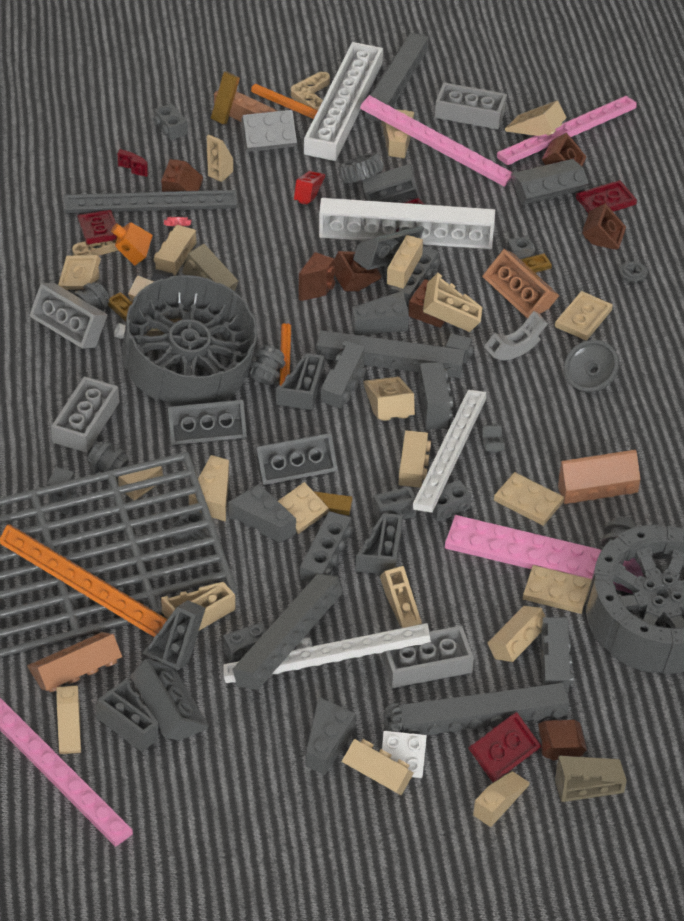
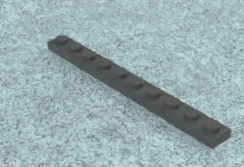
[64,190,237,213]

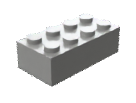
[435,82,507,129]
[29,283,107,348]
[51,376,119,453]
[381,626,474,688]

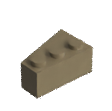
[182,244,238,291]
[555,756,627,802]

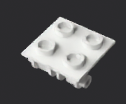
[382,731,427,778]

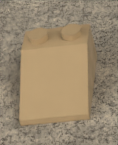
[505,100,566,136]
[363,377,415,421]

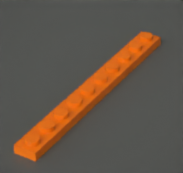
[0,524,168,637]

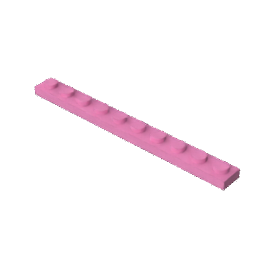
[360,95,512,187]
[497,96,636,165]
[0,698,133,847]

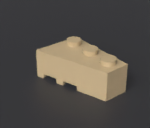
[381,109,414,158]
[423,273,482,332]
[189,455,229,521]
[161,582,235,631]

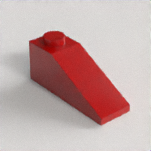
[294,171,325,204]

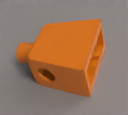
[111,223,153,265]

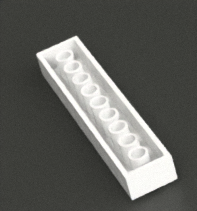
[304,42,383,161]
[319,198,495,249]

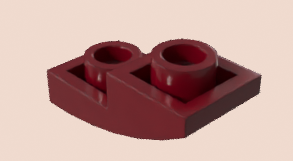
[117,149,148,177]

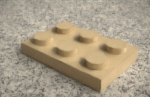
[555,291,613,341]
[494,472,564,526]
[523,565,591,614]

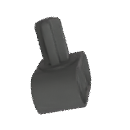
[172,511,210,547]

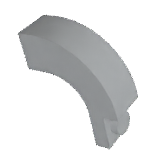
[484,311,548,360]

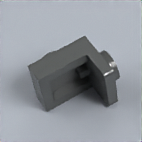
[482,425,505,453]

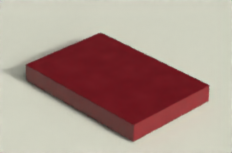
[576,180,637,214]
[77,210,117,245]
[468,712,542,783]

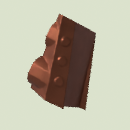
[538,720,587,761]

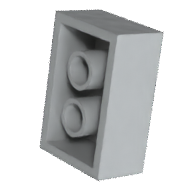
[241,110,297,152]

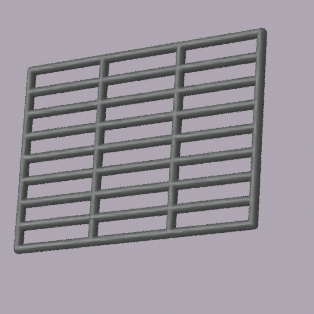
[0,452,237,658]

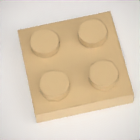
[58,255,101,290]
[278,482,329,534]

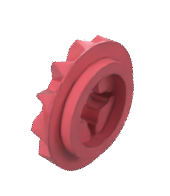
[164,217,191,226]

